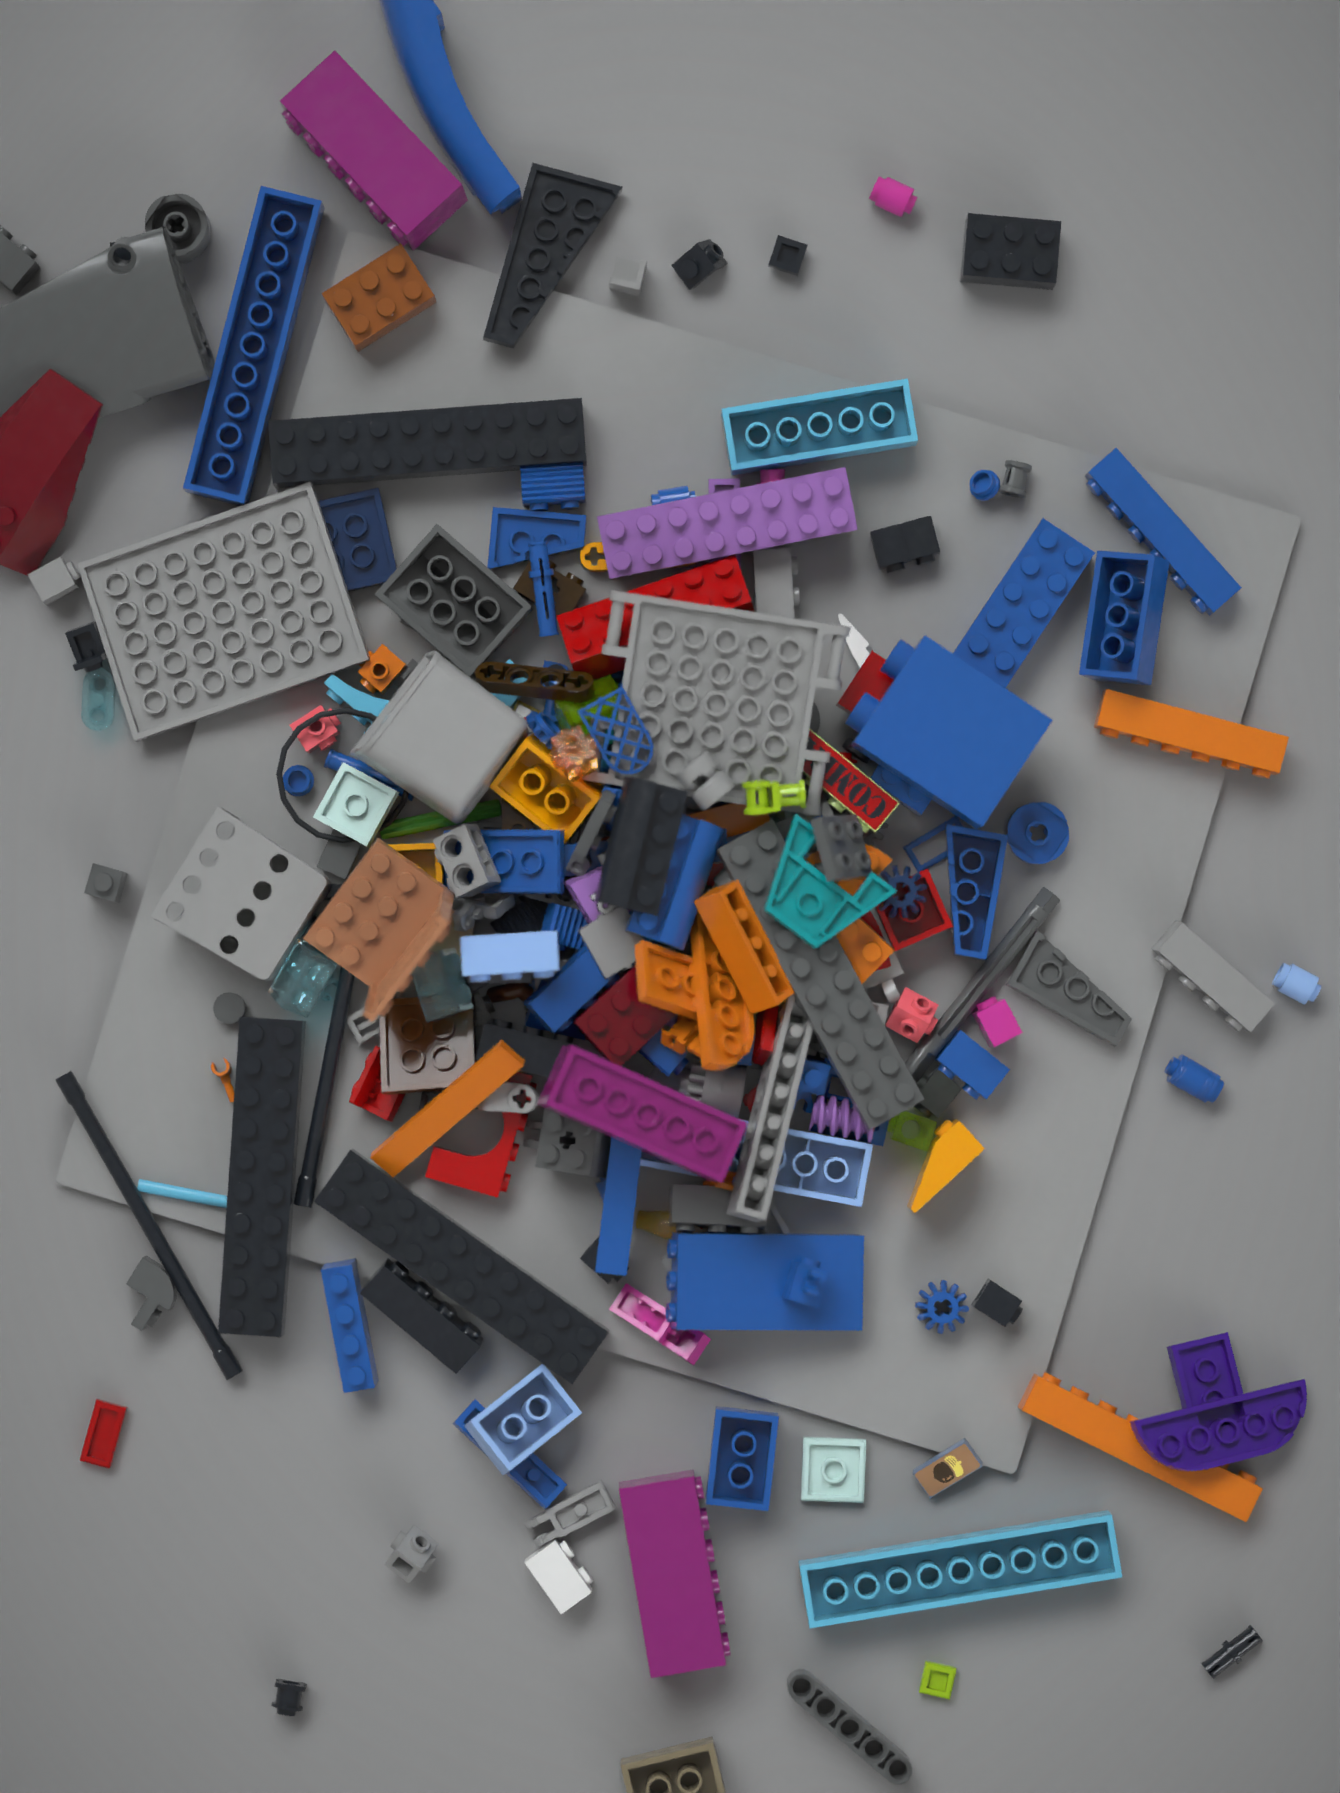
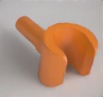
[211,1058,234,1103]
[703,1170,737,1191]

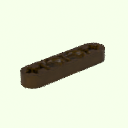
[475,662,595,703]

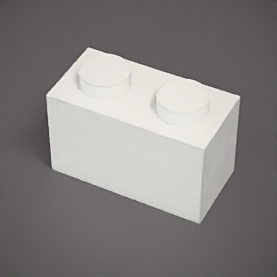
[524,1538,594,1614]

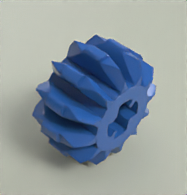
[915,1280,969,1334]

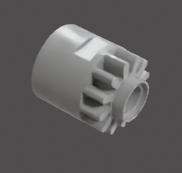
[679,1057,747,1119]

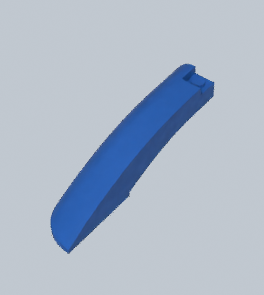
[379,0,522,215]

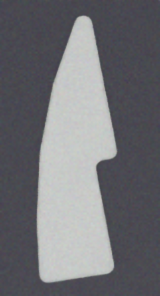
[838,613,870,668]

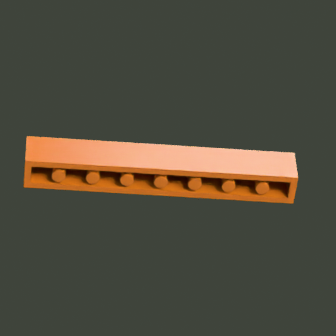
[1018,1372,1263,1522]

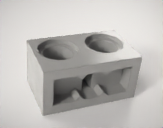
[433,824,501,898]

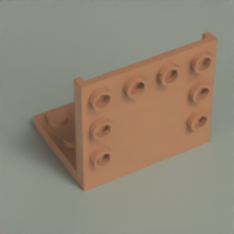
[303,838,455,1022]

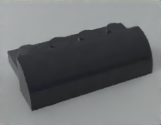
[594,776,688,916]

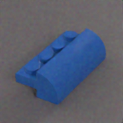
[625,814,725,951]

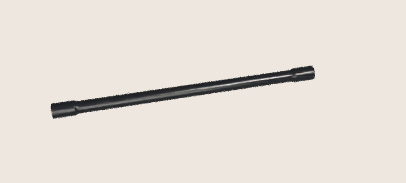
[293,967,355,1208]
[55,1071,243,1380]

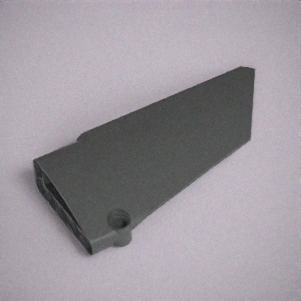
[0,227,215,418]

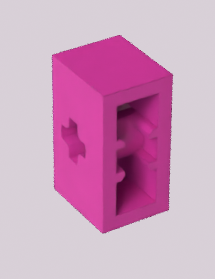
[972,996,1023,1047]

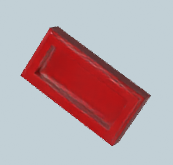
[752,1004,779,1066]
[79,1399,128,1469]

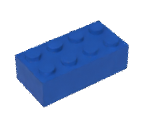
[1079,550,1169,685]

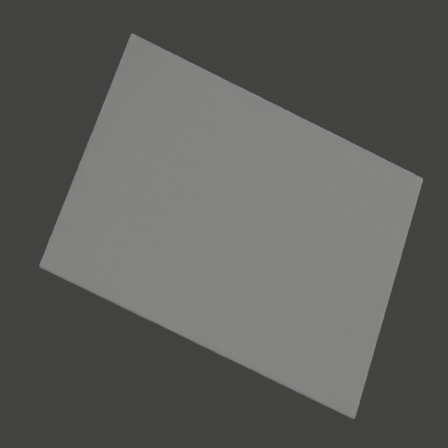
[56,230,1301,1474]

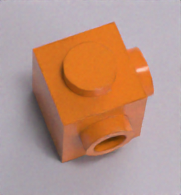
[358,644,407,695]

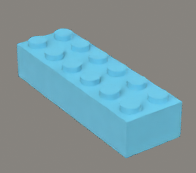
[721,379,918,476]

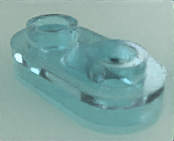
[81,668,116,731]

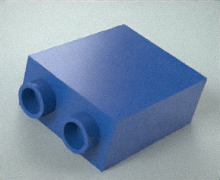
[845,635,1053,829]

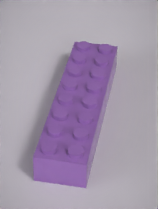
[597,467,858,579]

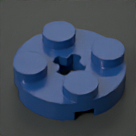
[1006,802,1069,864]

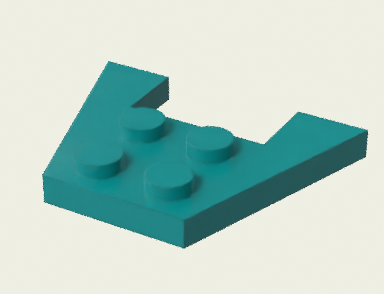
[763,814,897,949]

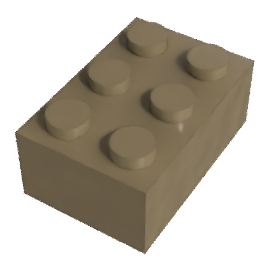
[620,1736,726,1793]

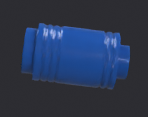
[1164,1054,1224,1103]

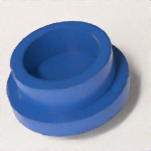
[969,470,1000,501]
[283,765,314,797]

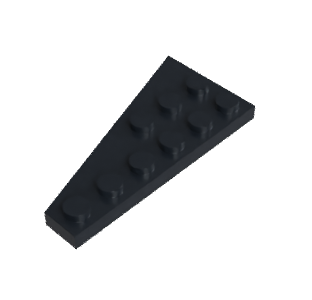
[483,163,623,348]

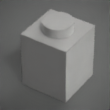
[28,557,80,605]

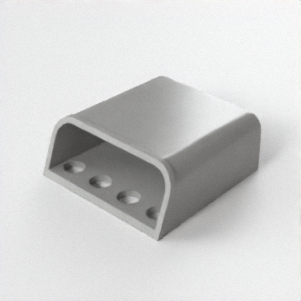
[349,650,528,824]
[150,806,331,981]

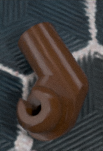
[486,983,533,1003]

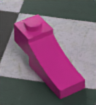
[609,1283,711,1366]

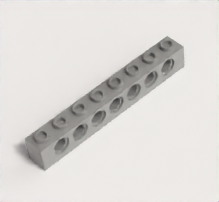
[726,994,813,1222]

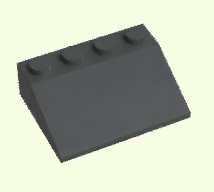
[375,524,533,677]

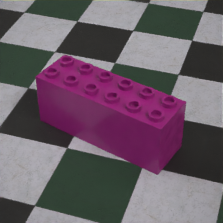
[280,50,468,251]
[537,1045,748,1182]
[619,1469,731,1678]

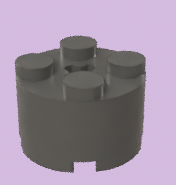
[145,194,211,263]

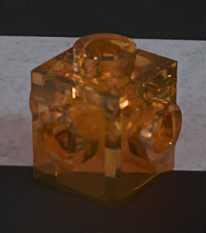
[549,725,598,783]

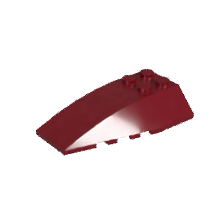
[0,369,103,576]

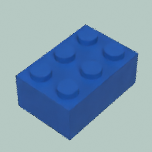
[705,1406,779,1511]

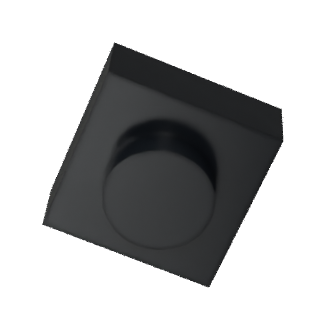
[768,235,808,276]

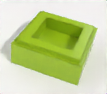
[918,1660,957,1699]

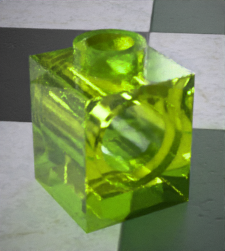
[887,1111,937,1152]

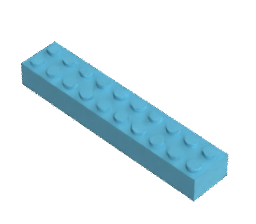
[798,1510,1122,1628]

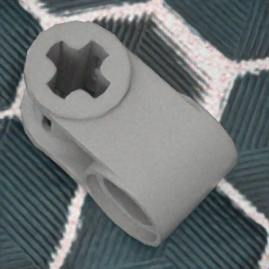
[476,1081,539,1113]

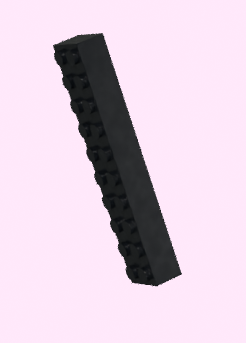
[268,398,587,488]
[218,1017,306,1337]
[314,1149,609,1384]

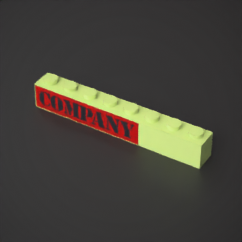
[802,728,899,834]

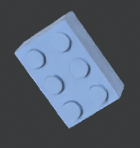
[460,930,560,982]
[464,1363,582,1475]

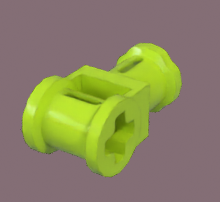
[742,780,806,815]

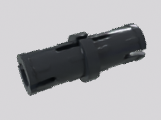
[1201,1625,1263,1680]

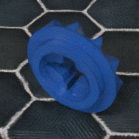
[526,711,567,753]

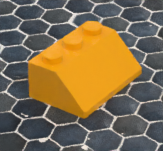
[489,732,603,845]

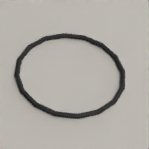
[276,708,409,843]

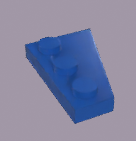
[488,507,587,570]

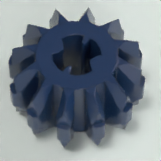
[878,865,927,919]

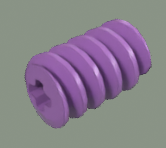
[808,1095,874,1144]

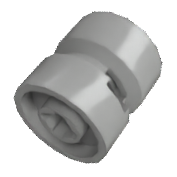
[675,750,735,810]

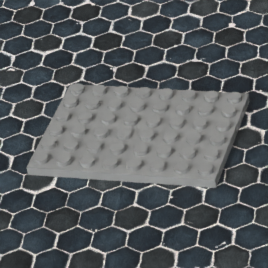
[77,482,370,742]

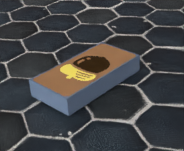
[913,1438,983,1498]

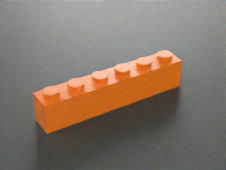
[1094,689,1289,779]

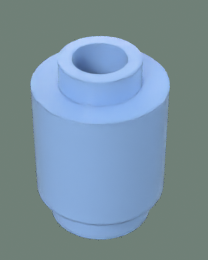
[1272,963,1321,1005]

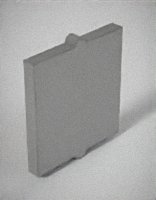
[578,907,644,979]

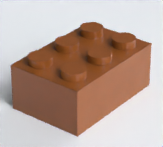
[321,243,437,352]

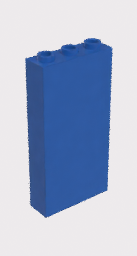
[666,1232,864,1331]

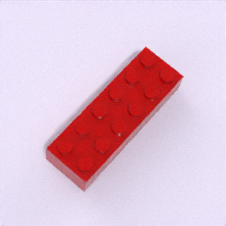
[556,554,755,680]

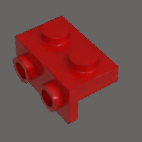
[349,1046,406,1122]

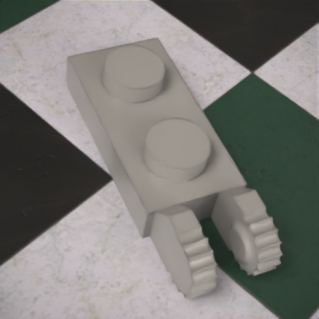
[525,1480,616,1547]

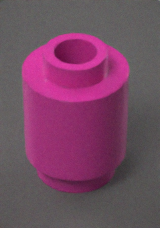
[869,176,918,218]

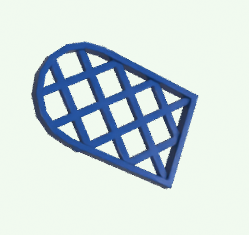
[578,686,653,774]

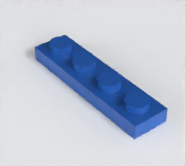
[452,1399,567,1509]

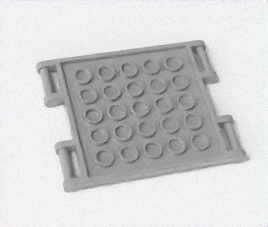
[582,590,851,816]

